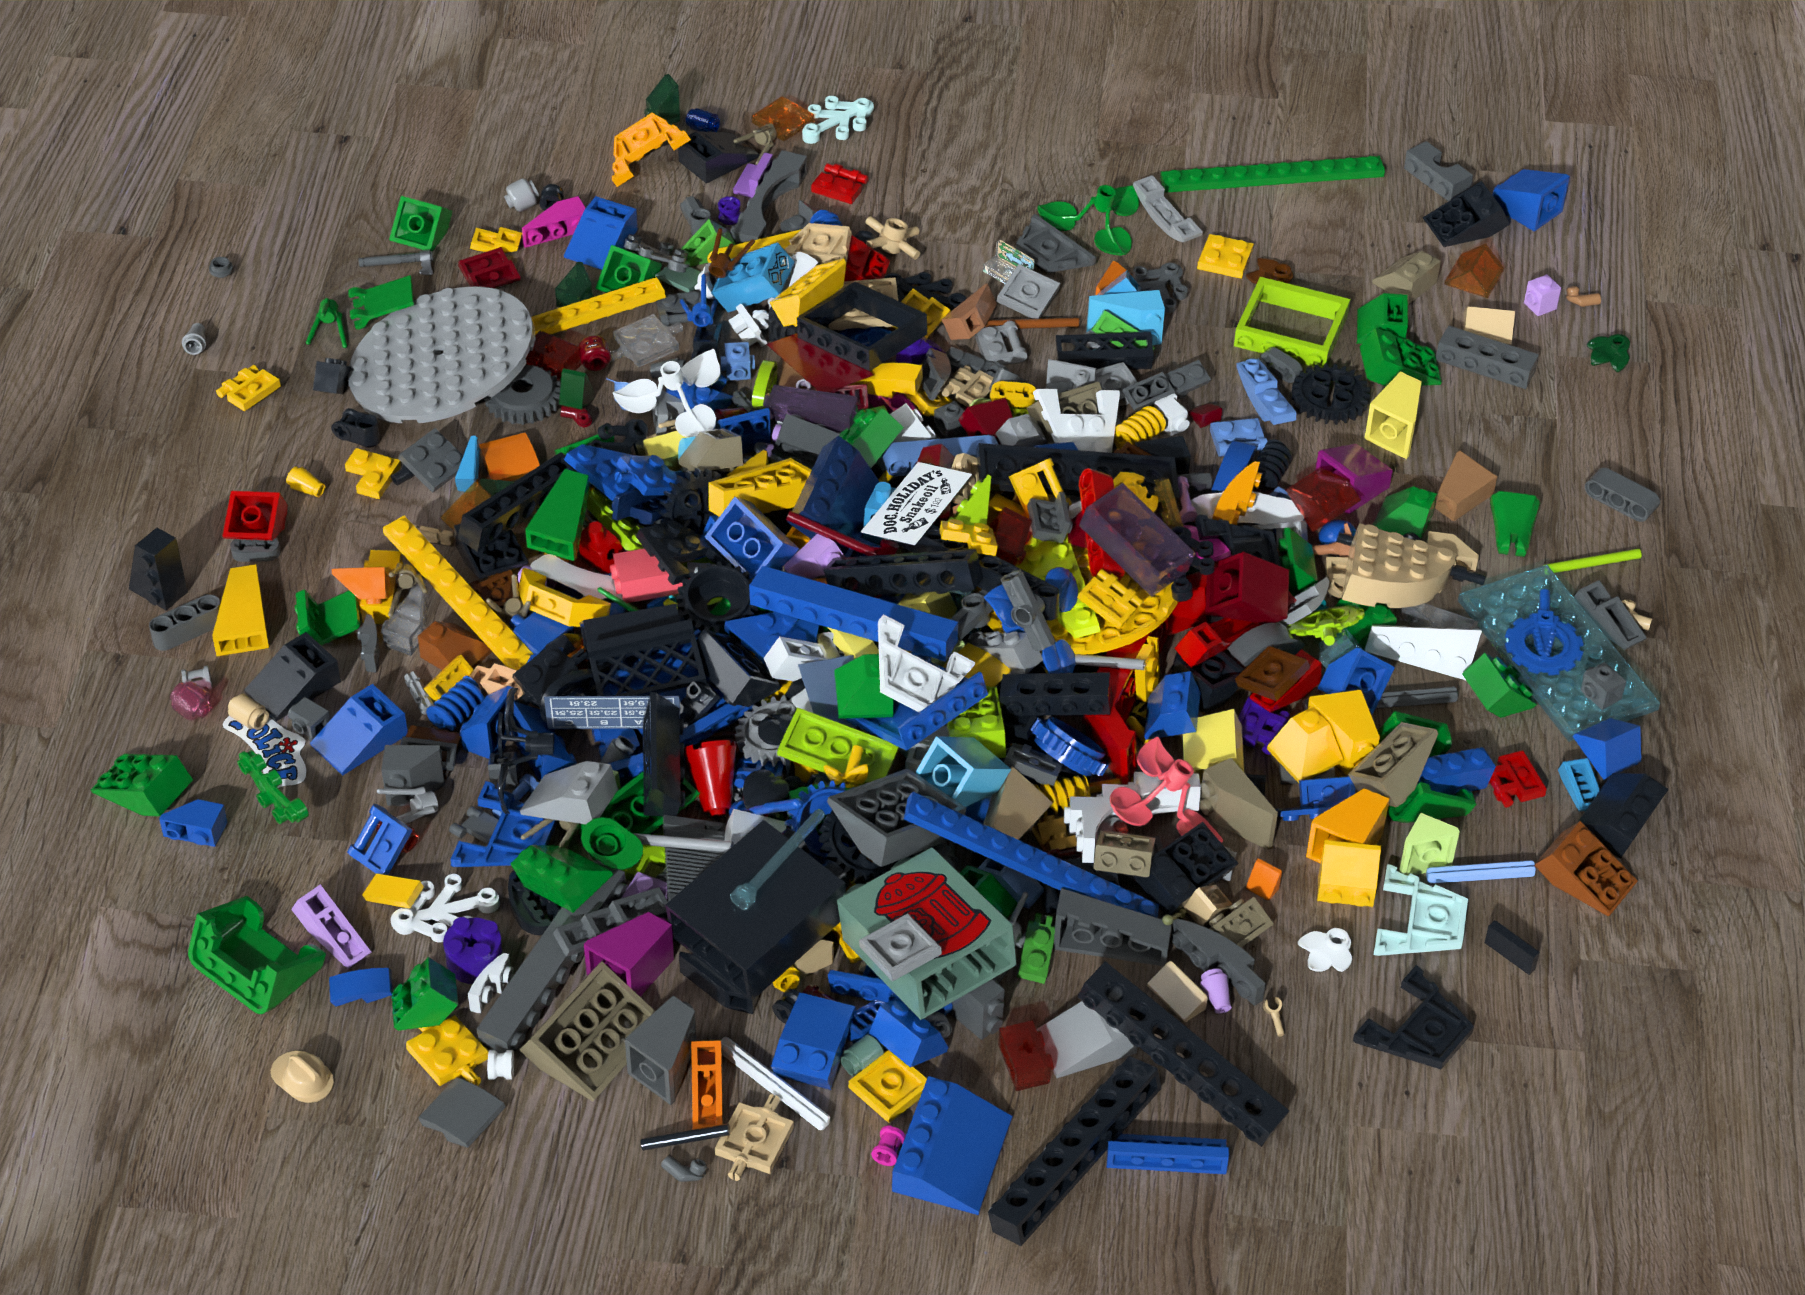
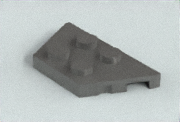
[1016,214,1096,273]

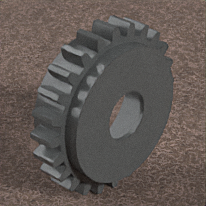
[484,365,561,425]

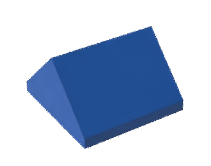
[1572,718,1641,780]

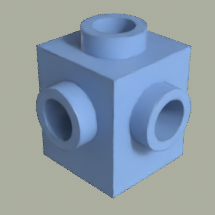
[721,342,755,380]

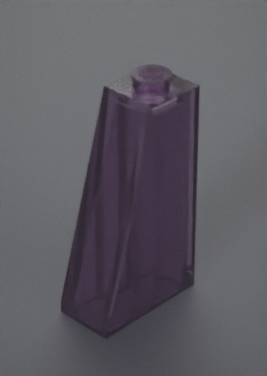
[763,385,858,432]

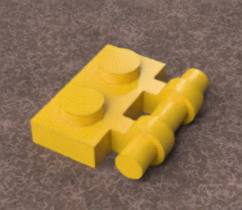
[216,365,281,412]
[1077,569,1144,630]

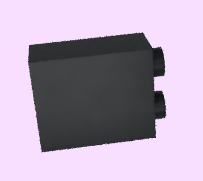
[665,820,850,1002]

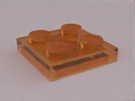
[752,96,814,141]

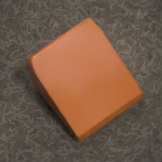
[1246,858,1282,900]

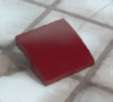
[458,247,521,289]

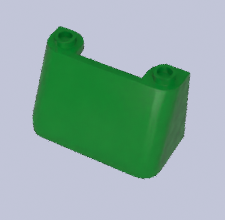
[1378,711,1477,823]
[188,896,326,1014]

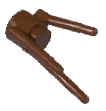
[709,228,755,278]

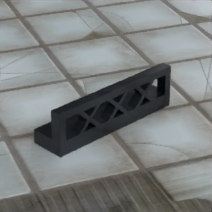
[1055,332,1154,370]

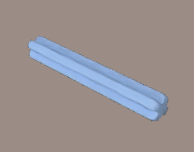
[1426,860,1536,884]

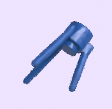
[680,274,718,327]

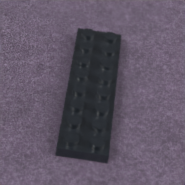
[976,443,1180,503]

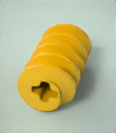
[1114,406,1166,449]
[1033,775,1091,817]

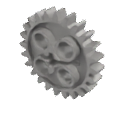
[735,695,797,767]

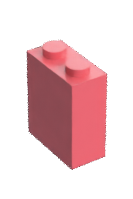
[610,549,683,603]

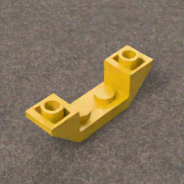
[518,568,611,627]

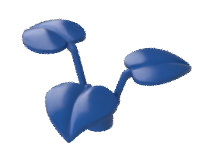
[984,567,1078,673]

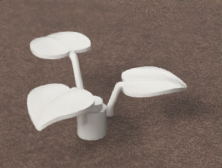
[613,349,721,437]

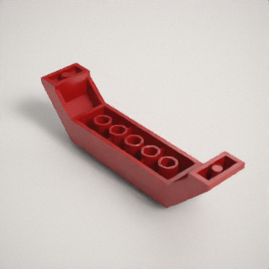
[1082,572,1211,785]

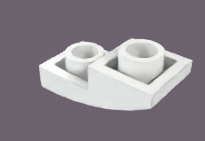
[468,953,514,1014]

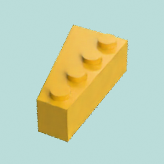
[709,458,812,517]

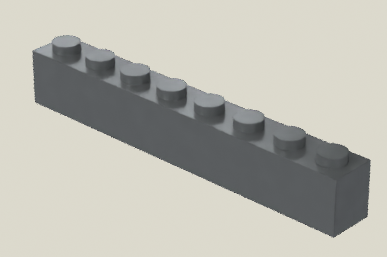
[477,859,628,1053]

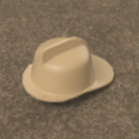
[270,1051,334,1103]

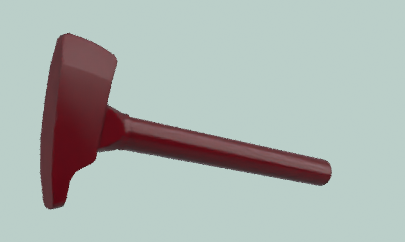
[786,511,900,556]

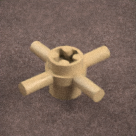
[866,216,920,260]

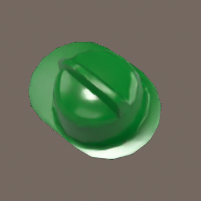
[581,817,643,870]

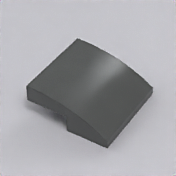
[418,1077,506,1148]

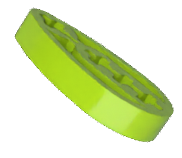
[752,360,778,410]

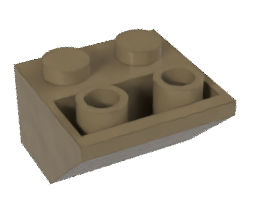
[678,428,743,472]

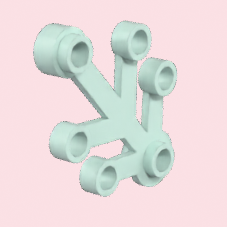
[802,96,874,144]

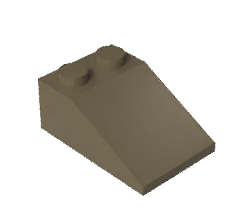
[1027,381,1117,444]
[1348,722,1438,807]
[1199,758,1278,850]

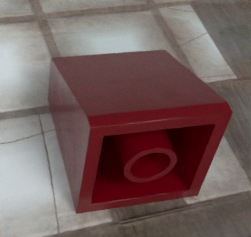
[1205,552,1289,624]

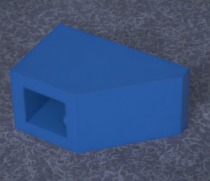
[159,799,228,847]

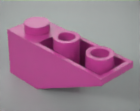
[522,196,585,248]

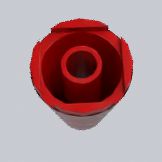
[683,740,736,817]

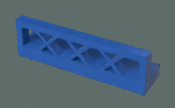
[1106,1134,1229,1174]

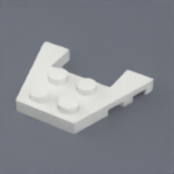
[1033,389,1120,453]
[878,614,975,712]

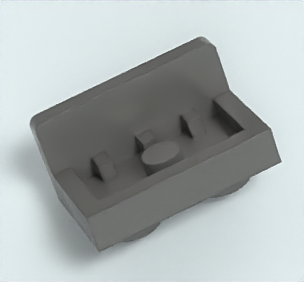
[1027,492,1073,543]

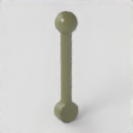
[1162,908,1187,926]

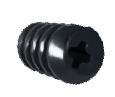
[1254,439,1293,490]

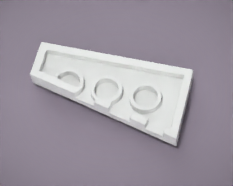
[1365,625,1482,680]

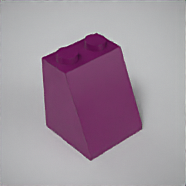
[1313,444,1393,514]
[584,912,674,997]

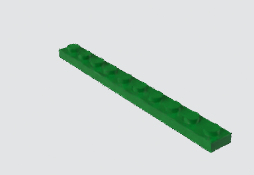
[1160,156,1385,193]

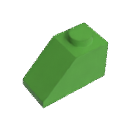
[681,219,735,267]

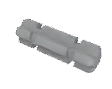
[404,671,434,715]

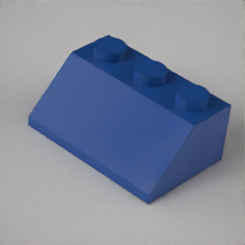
[705,497,799,579]
[512,701,577,782]

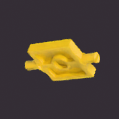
[406,1015,489,1086]

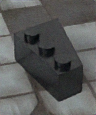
[129,527,188,610]

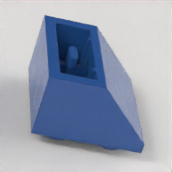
[716,408,771,454]

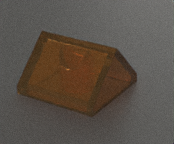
[1444,244,1504,298]

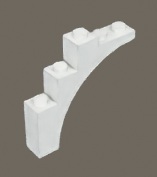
[1064,772,1201,863]

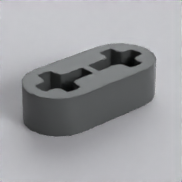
[1260,347,1303,383]
[230,538,280,562]

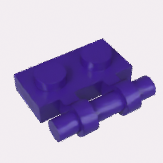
[1238,697,1290,755]

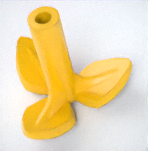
[824,745,868,788]

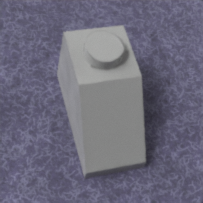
[996,414,1047,447]

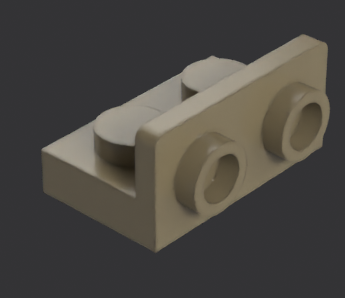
[1094,830,1156,877]
[1208,897,1274,947]

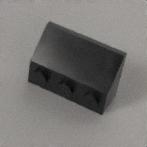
[686,629,782,707]
[1578,773,1669,858]

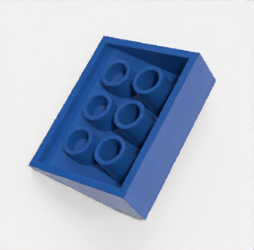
[892,1076,1012,1215]

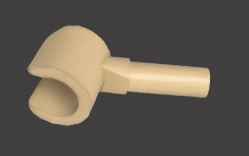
[1263,997,1285,1037]

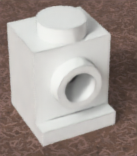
[1154,393,1190,436]

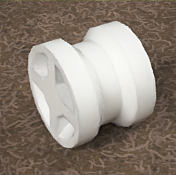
[487,1050,514,1080]

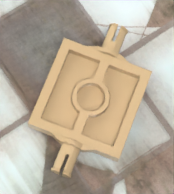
[715,1094,794,1181]

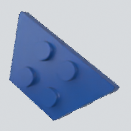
[724,612,819,664]

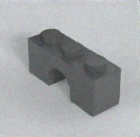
[1404,141,1473,201]

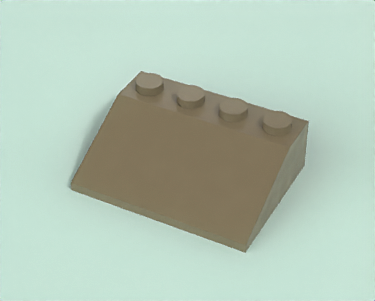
[520,961,655,1101]

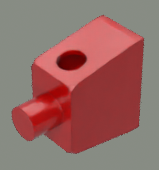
[579,521,624,574]

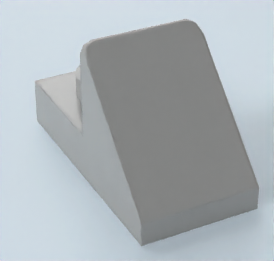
[652,388,685,435]

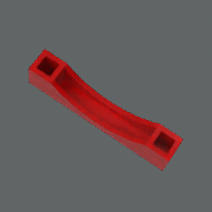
[1174,591,1297,668]

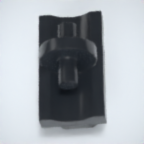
[680,680,720,728]

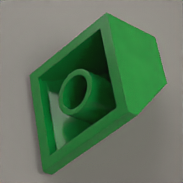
[389,196,453,252]
[1373,486,1437,539]
[834,654,893,719]

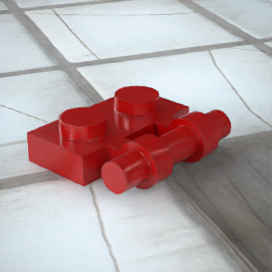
[811,163,869,204]
[1488,750,1547,808]

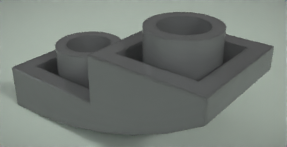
[357,615,380,672]

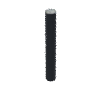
[640,1124,731,1151]

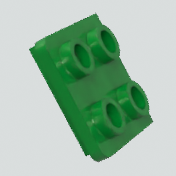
[295,589,360,645]

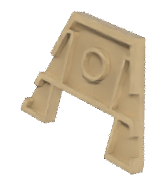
[784,223,852,263]

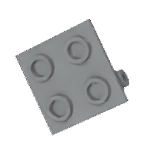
[1046,359,1096,389]

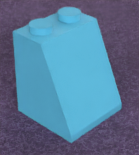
[915,736,1011,807]

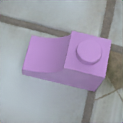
[782,534,845,579]

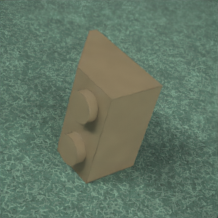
[1372,251,1441,304]

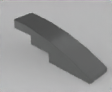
[553,887,668,957]

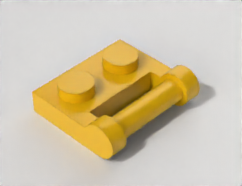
[1009,458,1072,522]

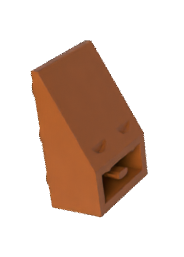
[1534,821,1638,916]

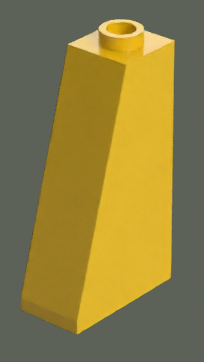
[212,564,269,656]

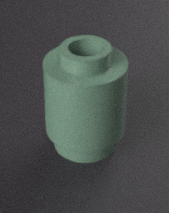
[840,1035,884,1076]

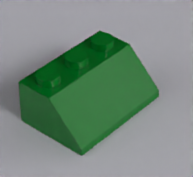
[510,845,613,913]

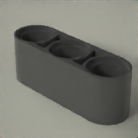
[1585,468,1660,522]
[149,595,221,651]

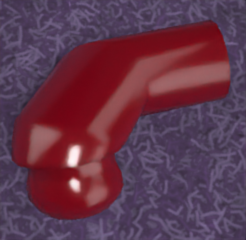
[560,405,592,428]

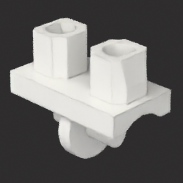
[728,304,769,347]

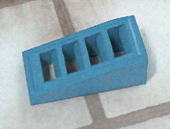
[455,436,480,491]
[1558,758,1600,812]

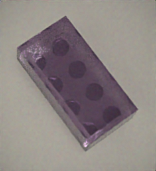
[1079,483,1196,597]

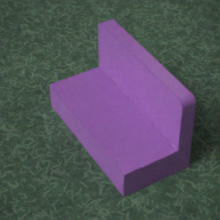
[733,153,773,198]

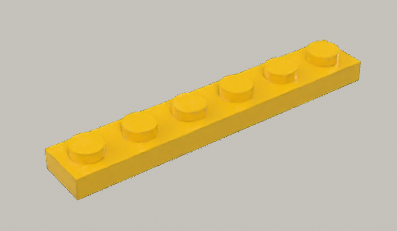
[531,277,666,339]

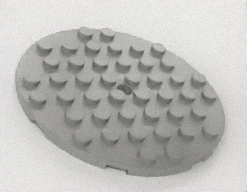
[348,287,535,423]

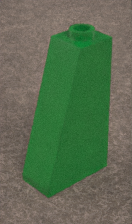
[525,469,590,561]

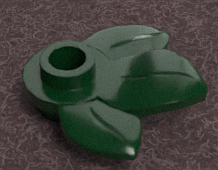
[1587,334,1630,372]

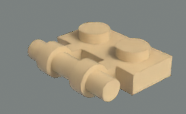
[941,366,994,407]

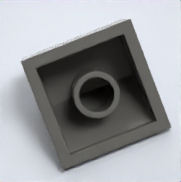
[381,745,445,806]

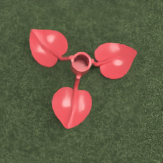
[1110,737,1224,843]

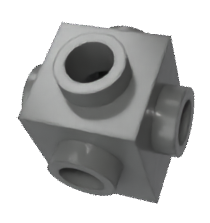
[1580,662,1626,710]

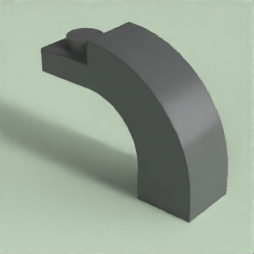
[1227,623,1305,669]

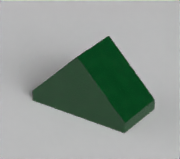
[559,368,595,410]

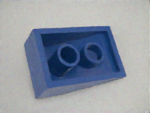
[771,992,856,1090]

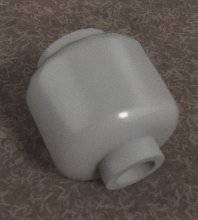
[504,178,539,212]

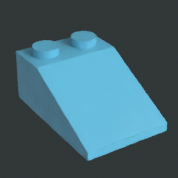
[1086,290,1165,345]

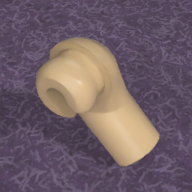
[1622,599,1652,631]

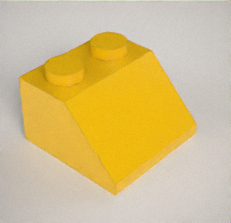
[1317,840,1381,907]

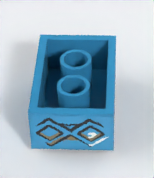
[711,242,795,312]

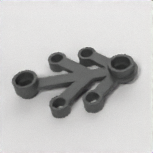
[623,234,690,273]
[1132,263,1188,313]

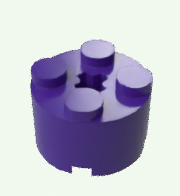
[443,917,503,984]

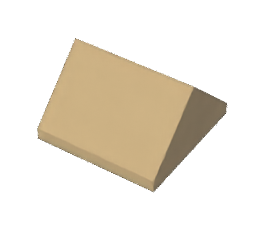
[1463,307,1515,345]

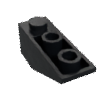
[679,952,761,1014]

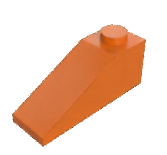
[691,1041,723,1130]

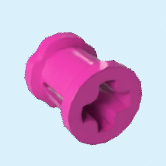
[871,1126,906,1166]

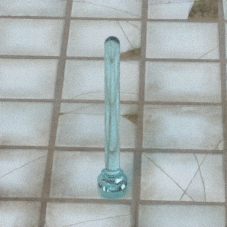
[730,809,825,910]

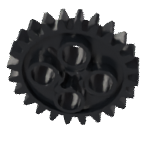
[1291,363,1371,425]
[659,468,725,535]
[818,810,907,884]

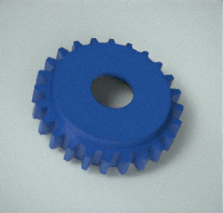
[1030,716,1110,777]
[785,780,860,864]

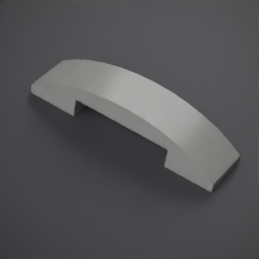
[1133,175,1203,242]

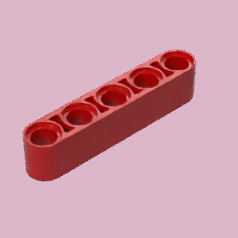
[1079,468,1125,582]

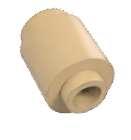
[228,694,269,730]

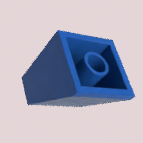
[1492,169,1570,231]

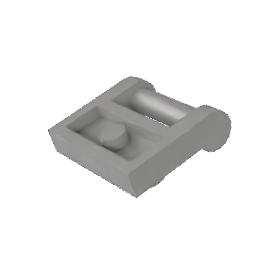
[975,321,1028,365]

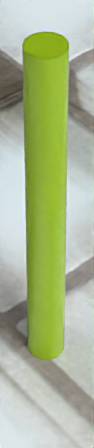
[1543,549,1642,575]

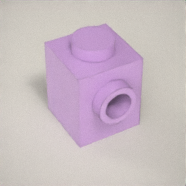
[1524,275,1561,316]

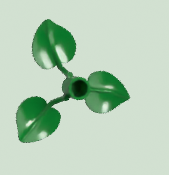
[1038,185,1139,256]

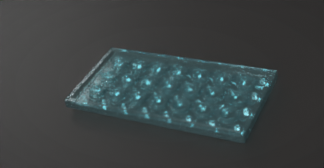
[1458,565,1660,742]

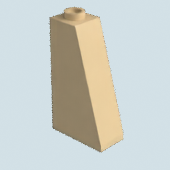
[984,766,1053,840]

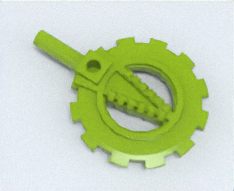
[1287,606,1365,646]

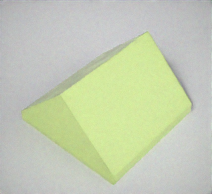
[1399,813,1460,876]

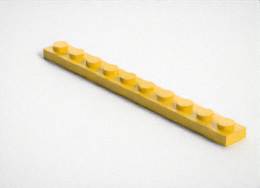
[383,515,533,670]

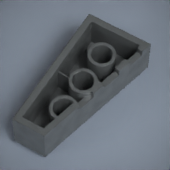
[1053,888,1172,966]

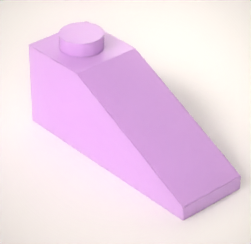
[291,885,371,969]

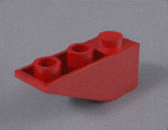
[1250,649,1322,712]

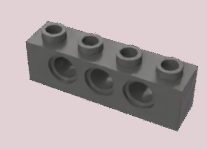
[1436,325,1539,389]

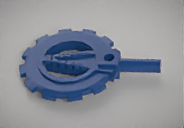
[1505,589,1584,675]

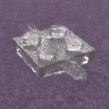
[610,314,683,368]

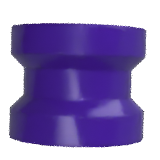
[718,196,741,225]

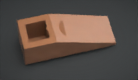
[941,284,997,340]

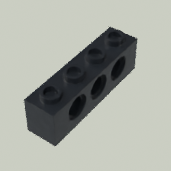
[1000,672,1112,716]

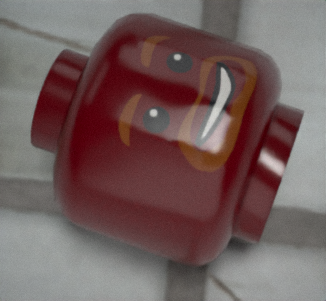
[578,335,611,371]

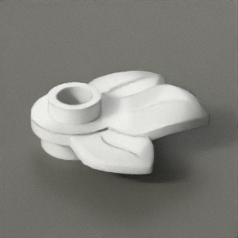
[1298,928,1352,972]

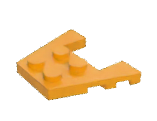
[612,113,691,187]

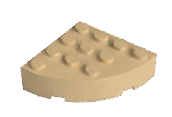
[1342,523,1457,608]

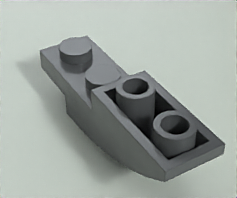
[1122,360,1211,411]
[1171,919,1266,1006]

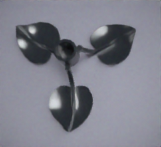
[497,688,554,814]
[743,714,840,809]

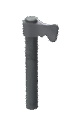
[358,250,433,275]

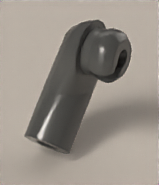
[661,1155,707,1182]

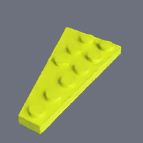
[996,534,1100,638]

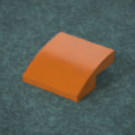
[479,433,540,485]

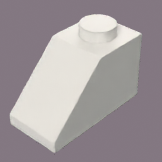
[764,636,829,681]

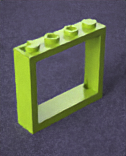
[1234,277,1351,368]

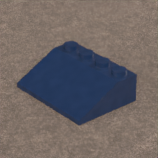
[787,435,879,556]

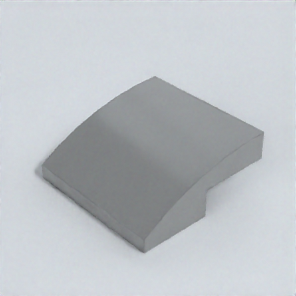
[1276,577,1329,627]

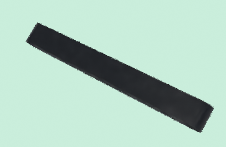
[890,524,1060,621]

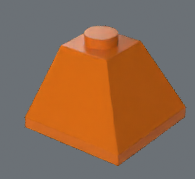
[332,567,391,604]

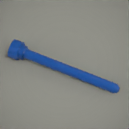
[729,798,803,815]

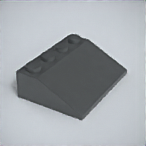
[827,769,967,867]

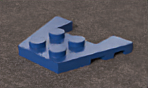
[451,781,557,867]

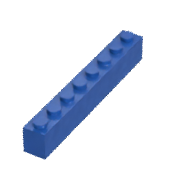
[749,566,958,662]

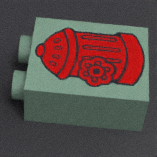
[837,848,1016,1020]

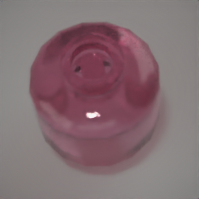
[170,681,211,721]

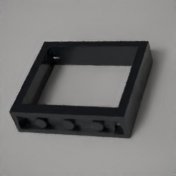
[797,282,927,371]

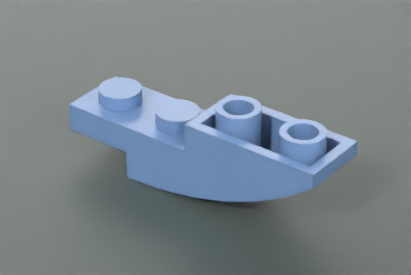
[1237,359,1296,425]

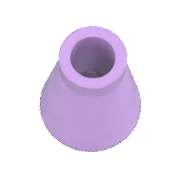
[1200,969,1232,1014]

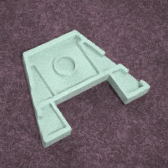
[1374,864,1468,956]

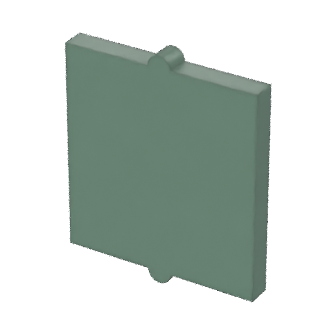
[655,267,700,293]

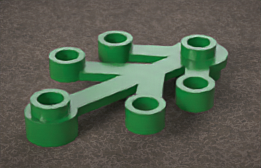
[237,750,309,824]

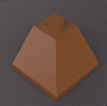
[418,621,492,670]

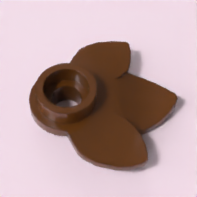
[1246,258,1293,284]

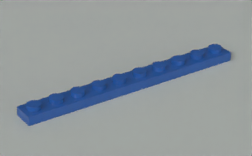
[904,792,1159,918]

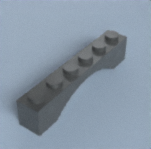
[730,150,807,245]

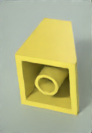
[1365,371,1422,459]

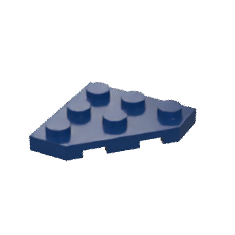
[564,444,636,501]

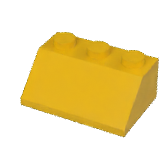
[770,258,846,327]

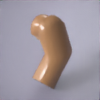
[1565,286,1601,307]

